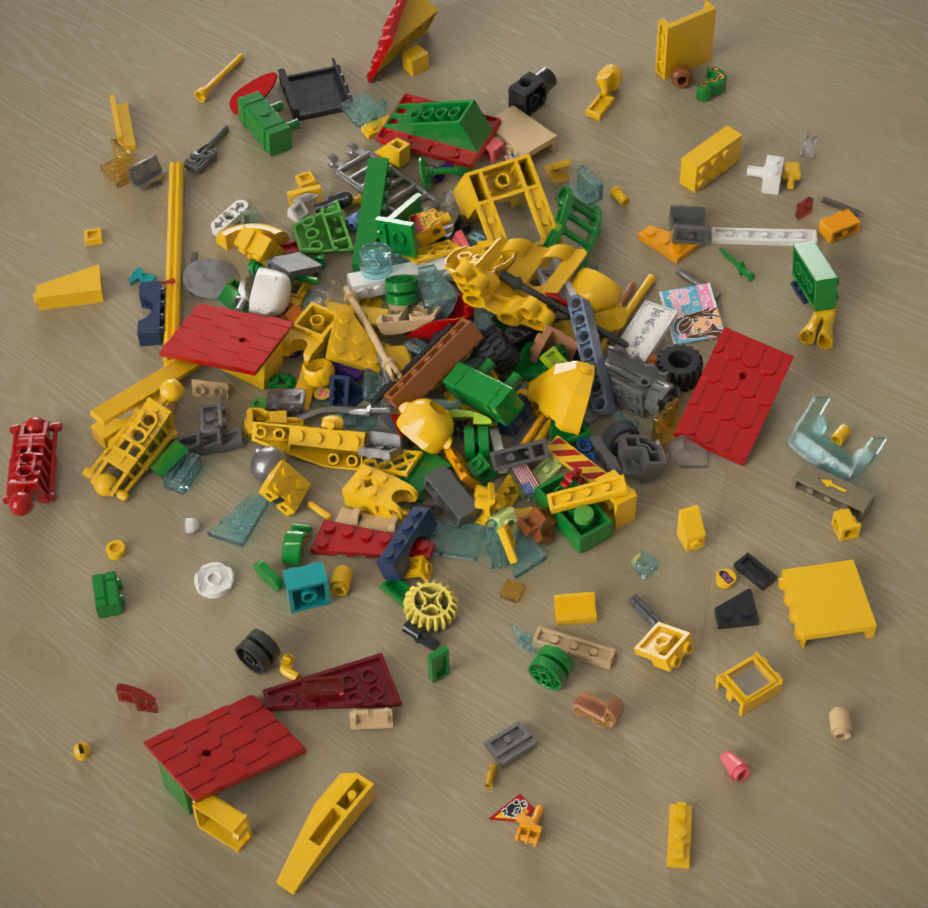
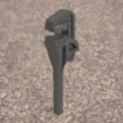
[183,125,229,173]

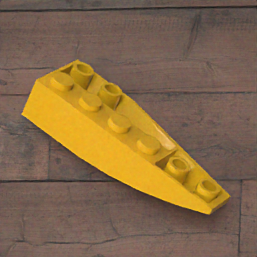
[251,422,369,471]
[276,773,376,895]

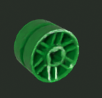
[385,274,419,306]
[464,425,489,461]
[528,645,574,690]

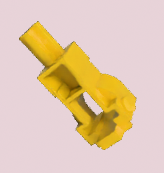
[244,408,304,437]

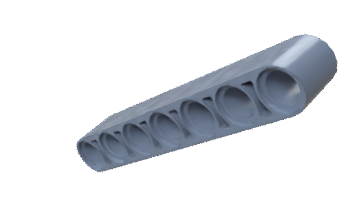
[568,294,615,416]

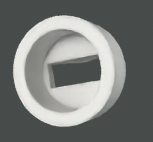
[185,518,199,534]

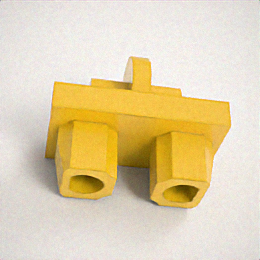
[474,482,506,517]

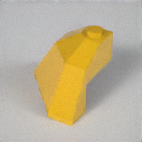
[527,361,595,435]

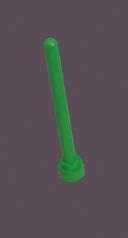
[248,260,320,285]

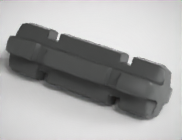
[629,594,661,627]

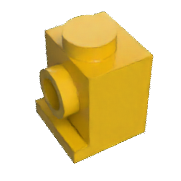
[831,508,861,542]

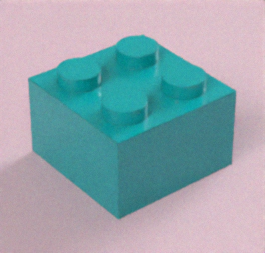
[283,562,331,614]

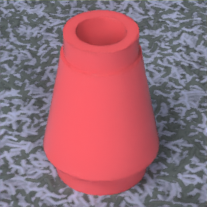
[720,751,750,782]

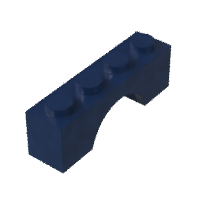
[137,281,165,346]
[376,506,437,582]

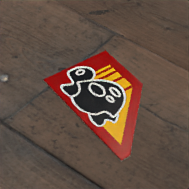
[489,794,535,822]

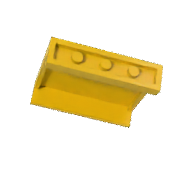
[655,0,716,81]
[778,560,877,648]

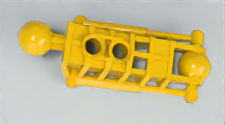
[82,379,184,502]

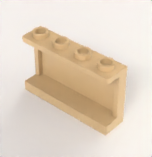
[493,106,557,157]

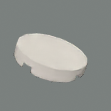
[194,562,235,598]

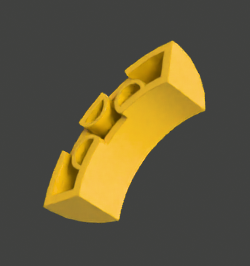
[216,223,289,251]
[551,307,627,339]

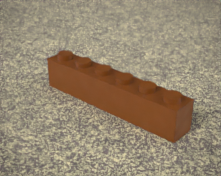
[384,318,483,414]

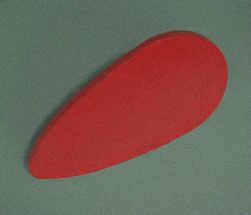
[229,72,278,115]

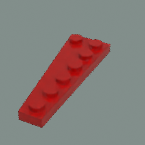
[310,519,436,562]

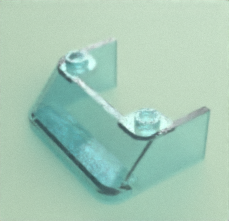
[788,396,886,482]

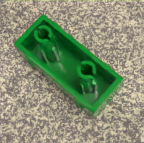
[238,91,301,156]
[443,358,524,426]

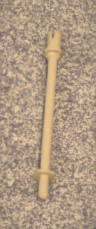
[343,285,402,381]

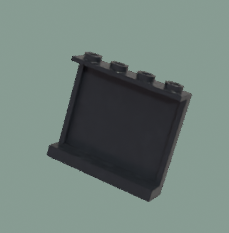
[278,58,353,121]

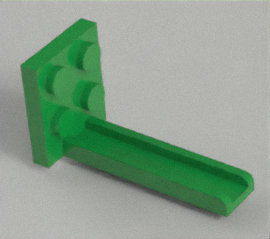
[375,193,423,257]

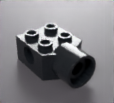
[508,67,557,117]

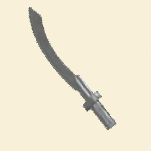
[234,274,256,312]
[296,405,391,420]

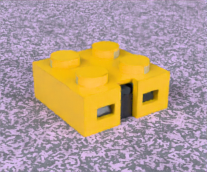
[259,460,311,516]

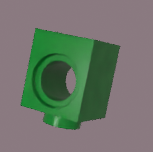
[466,453,499,486]

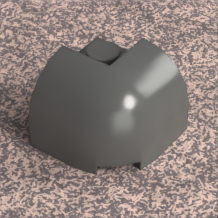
[617,434,666,484]

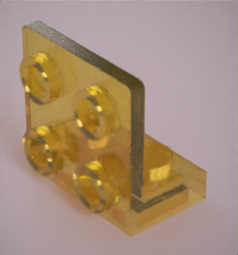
[100,137,133,188]
[651,397,685,455]

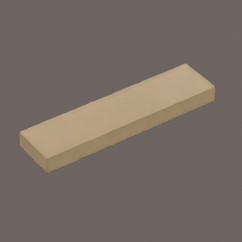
[531,626,617,670]

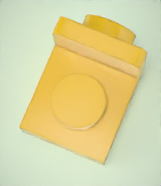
[403,555,433,582]

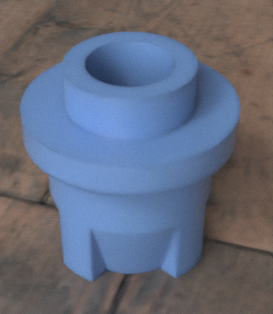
[345,211,359,232]

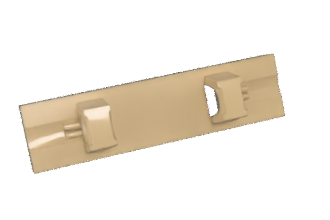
[335,507,403,534]

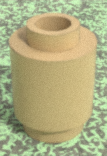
[829,707,853,741]

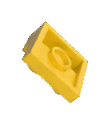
[634,622,694,672]

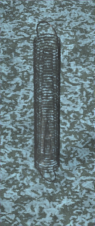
[818,196,864,217]

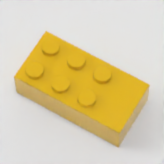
[679,125,742,193]

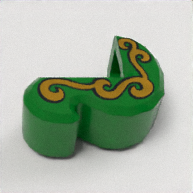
[696,66,727,102]
[281,522,313,567]

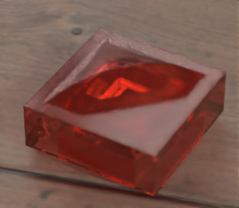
[795,196,814,220]

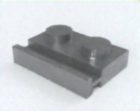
[484,721,537,768]

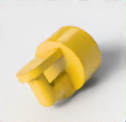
[596,64,623,95]

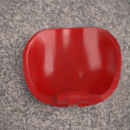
[405,293,475,340]

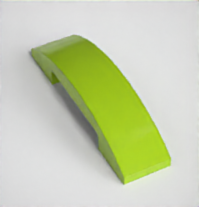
[448,410,498,427]

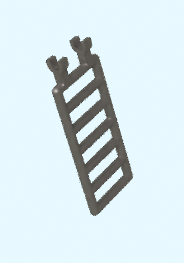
[328,141,443,215]

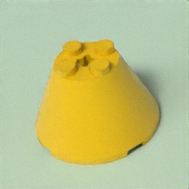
[445,240,516,278]

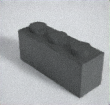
[423,465,479,528]

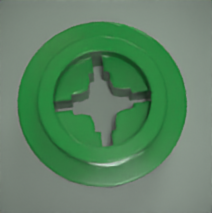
[268,371,297,389]

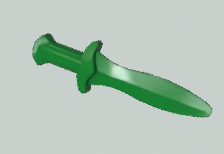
[719,247,755,282]

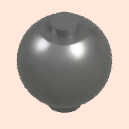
[250,445,289,483]

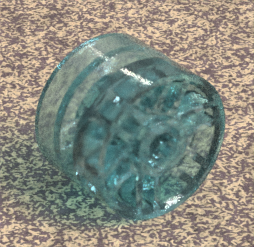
[359,242,392,280]

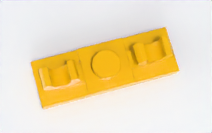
[667,802,692,869]

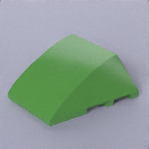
[292,199,354,255]

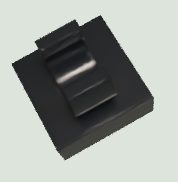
[453,214,475,236]

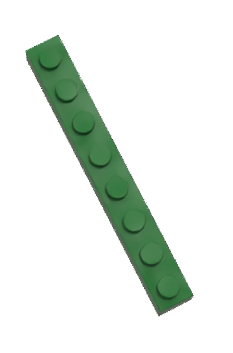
[352,158,393,273]

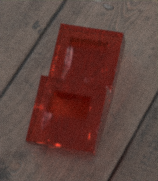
[116,683,159,713]

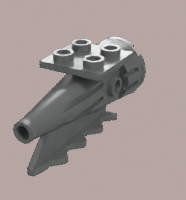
[595,345,680,420]

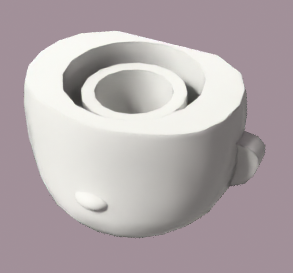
[249,267,291,317]

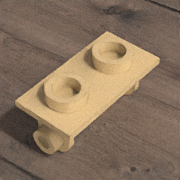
[192,379,231,400]
[349,707,393,730]

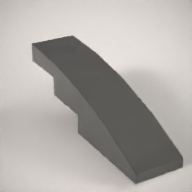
[166,426,245,458]

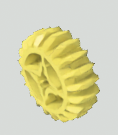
[403,579,458,632]

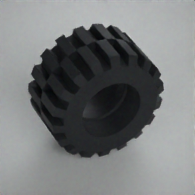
[477,324,521,375]
[656,344,703,393]

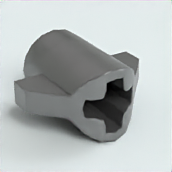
[435,224,455,243]

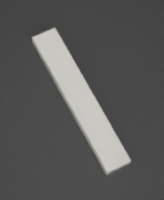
[711,227,818,246]

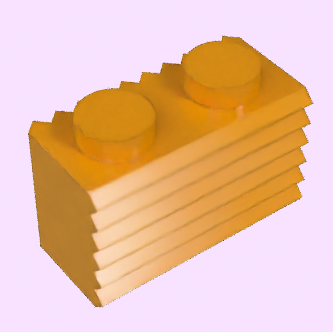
[818,209,861,244]

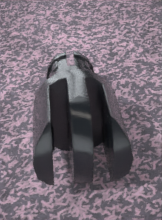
[314,191,353,213]

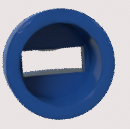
[575,438,592,453]

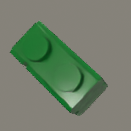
[92,571,126,619]

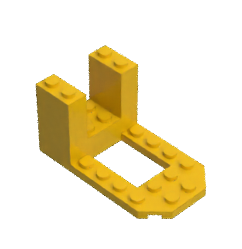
[453,154,563,282]

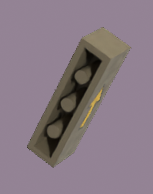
[791,461,875,523]

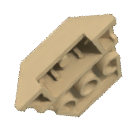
[376,302,442,335]

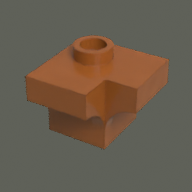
[516,506,558,545]

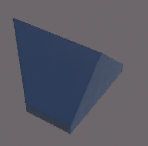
[329,374,370,414]

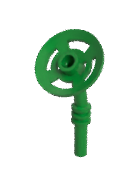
[419,157,480,190]

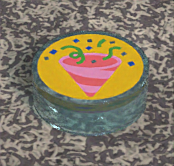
[313,386,330,405]

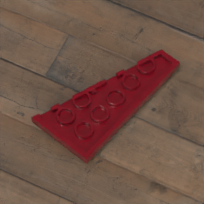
[262,653,402,711]

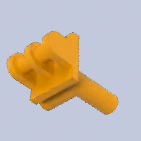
[515,805,544,847]

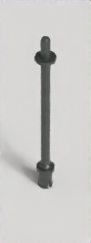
[499,270,629,348]

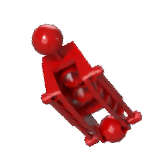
[2,416,63,517]

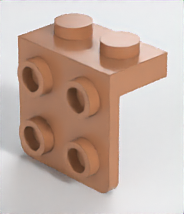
[529,325,578,364]

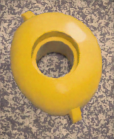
[569,268,623,314]
[396,398,454,454]

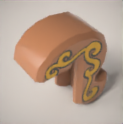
[572,692,624,728]

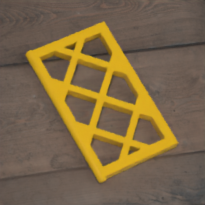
[401,239,461,265]
[358,449,423,477]

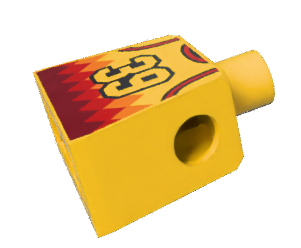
[409,208,452,247]

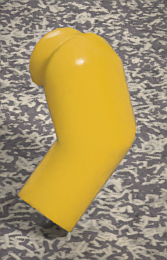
[280,654,301,681]

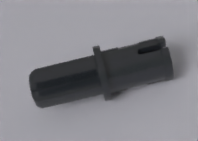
[402,620,440,651]

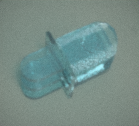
[481,535,510,570]

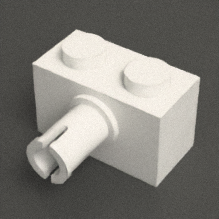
[747,155,784,195]

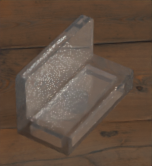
[305,280,336,309]

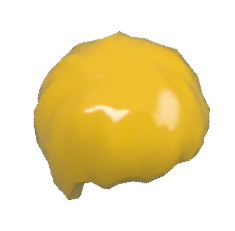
[302,358,335,388]

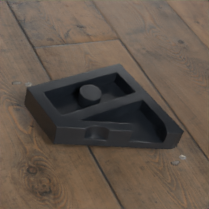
[714,588,759,630]

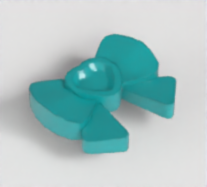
[129,267,156,287]

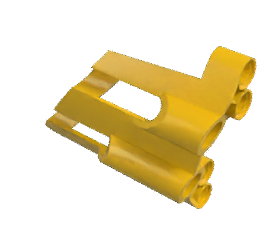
[452,237,587,332]

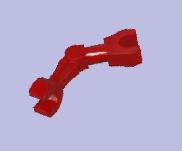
[560,466,585,488]

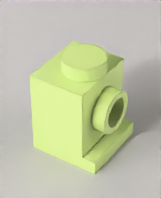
[489,507,520,537]

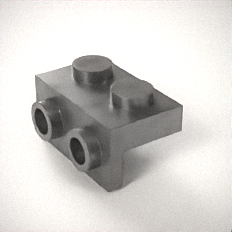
[266,388,306,417]
[199,396,227,434]
[358,431,403,461]

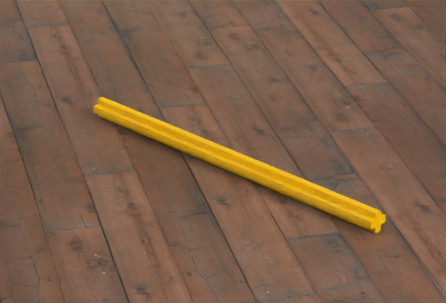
[163,161,184,367]

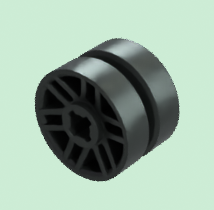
[235,629,281,675]

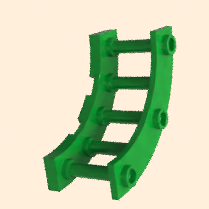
[542,184,602,272]

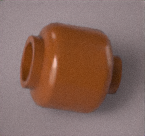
[671,64,693,88]

